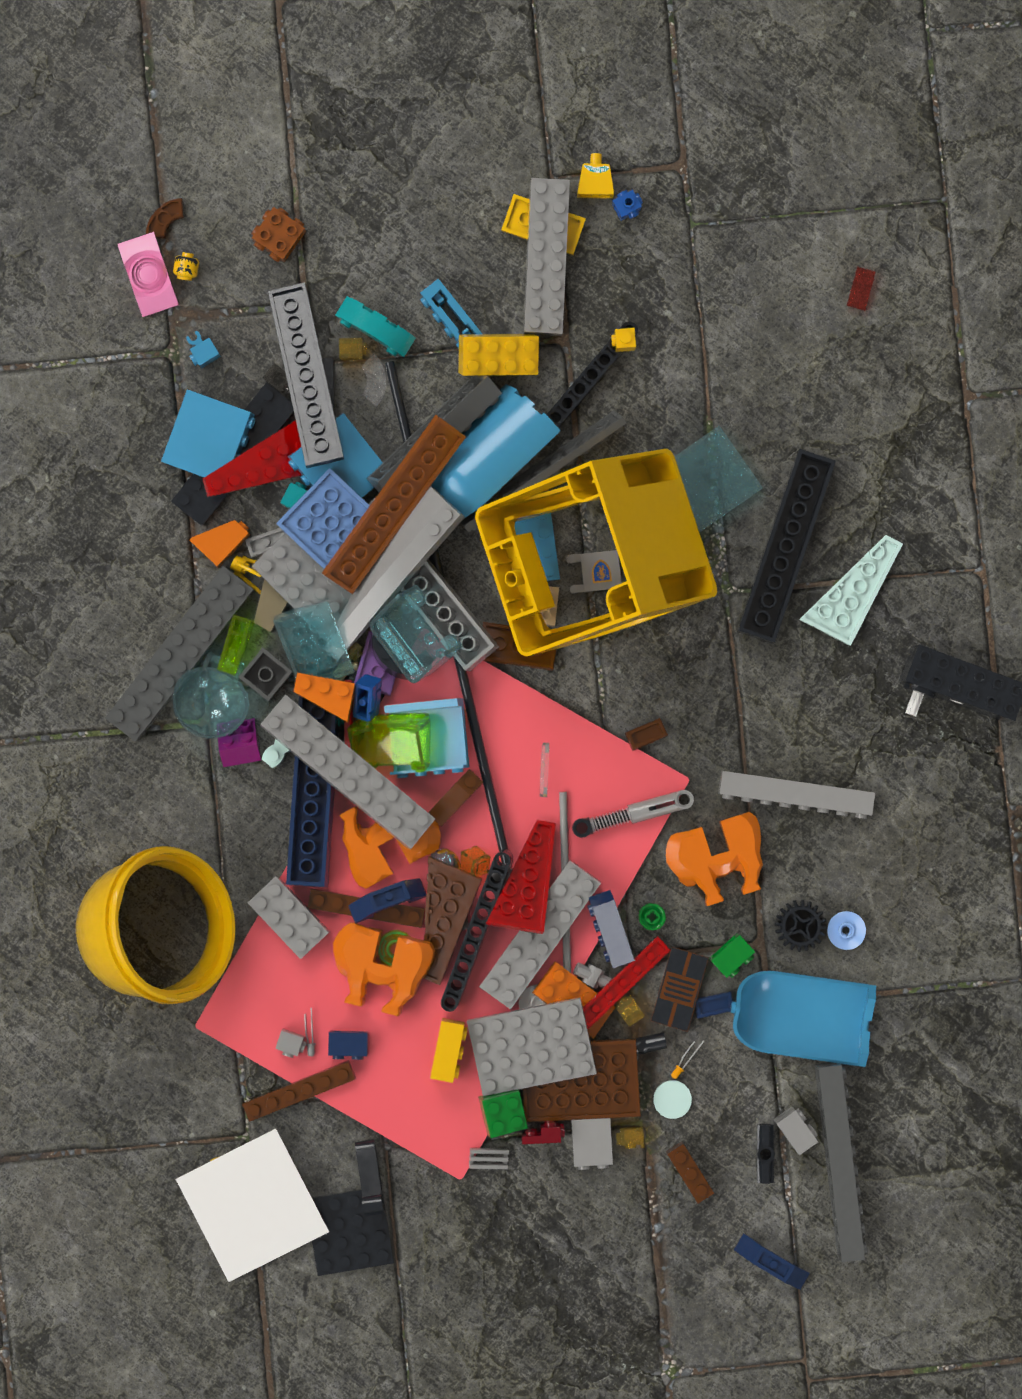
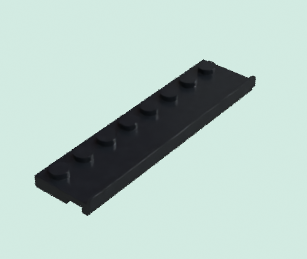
[171,382,294,527]

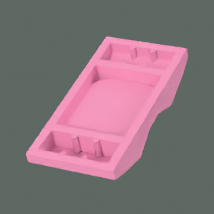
[118,232,179,317]

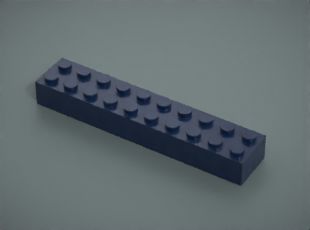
[286,696,339,887]

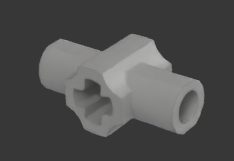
[573,962,612,989]

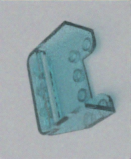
[370,585,463,683]

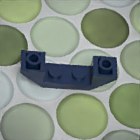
[348,878,426,924]
[734,1233,810,1290]

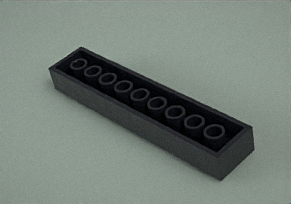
[737,449,836,644]

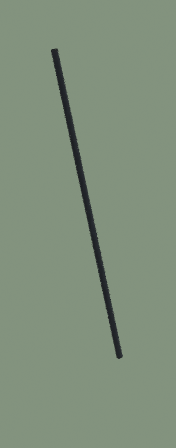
[385,361,508,864]

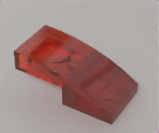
[846,266,876,311]

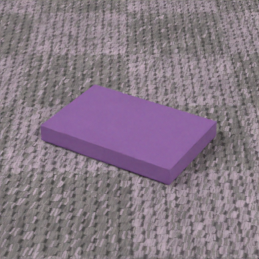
[354,631,406,696]

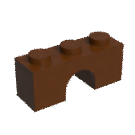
[666,1141,714,1203]

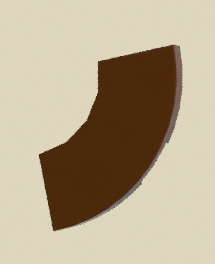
[146,198,184,238]

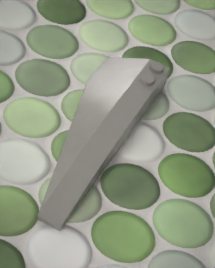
[324,486,465,661]

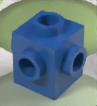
[612,190,643,221]

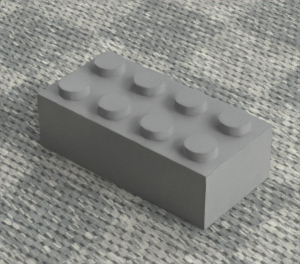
[248,876,330,959]

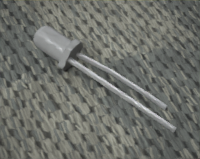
[304,1008,315,1057]

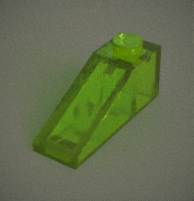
[217,614,255,675]

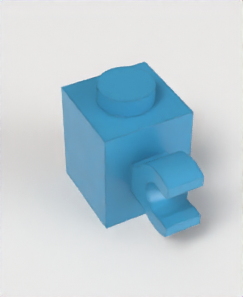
[186,331,221,369]

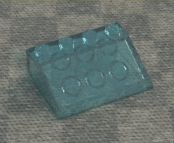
[273,601,355,680]

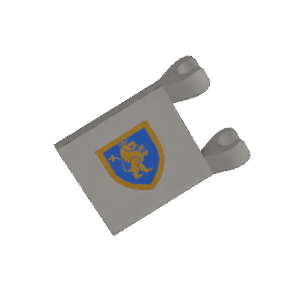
[566,550,622,594]

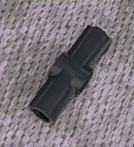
[756,1124,775,1184]

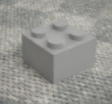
[773,1106,818,1156]

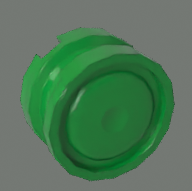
[638,903,666,931]

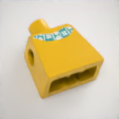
[577,153,614,199]

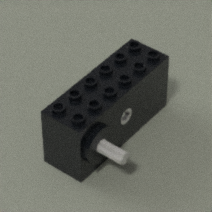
[898,644,1022,723]

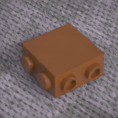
[251,207,306,263]

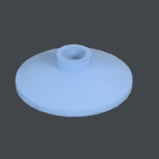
[827,911,866,950]

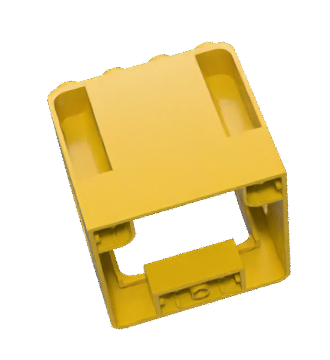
[475,449,717,656]

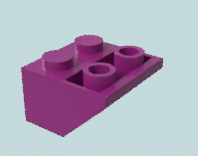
[217,718,261,767]

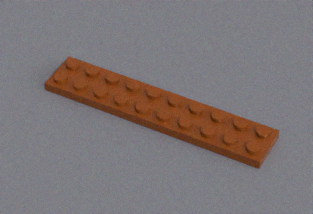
[322,415,466,594]

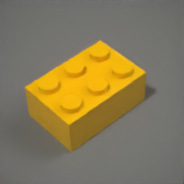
[430,1018,468,1083]

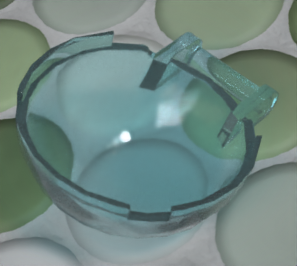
[172,650,249,739]

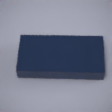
[695,991,733,1019]

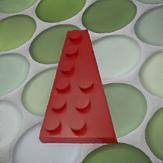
[203,420,302,497]
[486,820,556,934]

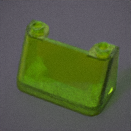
[347,713,431,772]

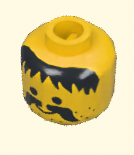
[173,252,199,281]

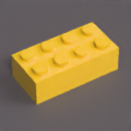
[458,334,539,376]

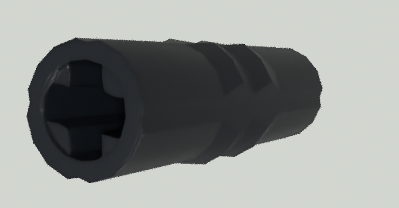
[636,1032,667,1055]

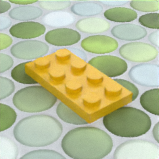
[501,194,586,255]

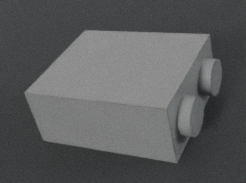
[571,1118,613,1170]

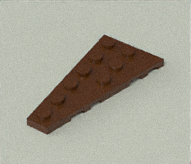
[424,856,483,985]

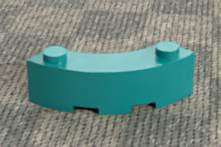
[335,296,416,357]

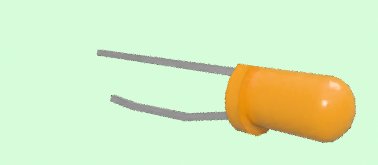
[671,1040,704,1079]

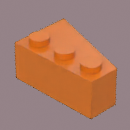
[294,672,355,723]

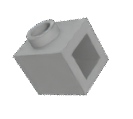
[275,1029,307,1058]

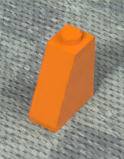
[189,520,250,568]

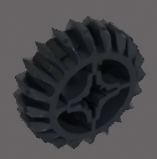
[774,900,827,952]

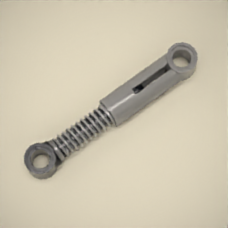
[572,790,694,838]

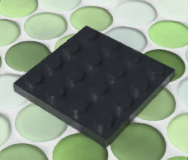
[312,1189,394,1276]

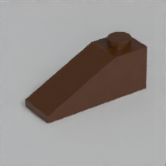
[428,769,483,826]

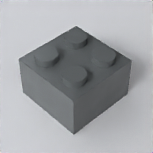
[239,647,294,702]

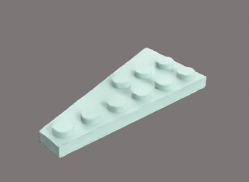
[799,535,903,646]

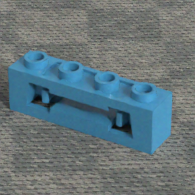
[420,279,482,349]

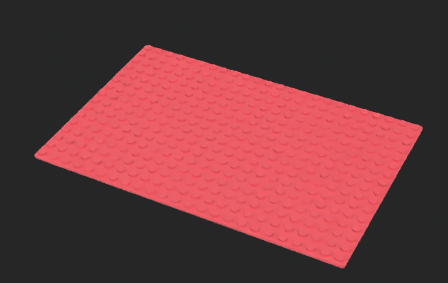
[196,628,689,1179]

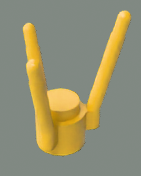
[230,555,261,594]

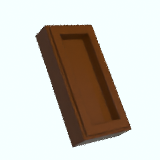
[625,718,668,751]

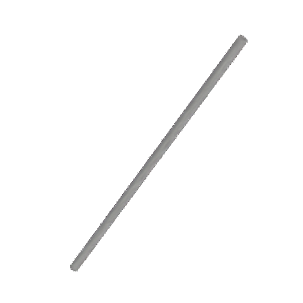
[559,792,571,973]

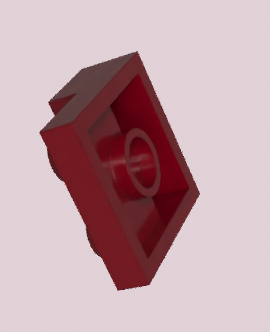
[522,1121,565,1144]

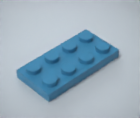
[515,508,560,581]

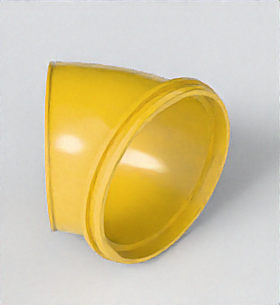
[76,846,235,1004]

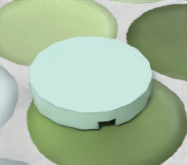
[653,1080,692,1119]

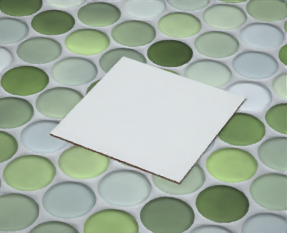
[176,1128,330,1282]

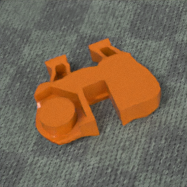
[340,805,441,889]
[666,812,763,906]
[333,922,435,1016]

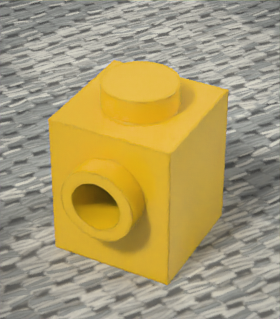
[611,328,636,352]

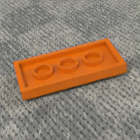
[532,962,615,1039]

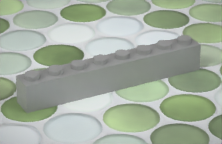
[718,771,875,819]

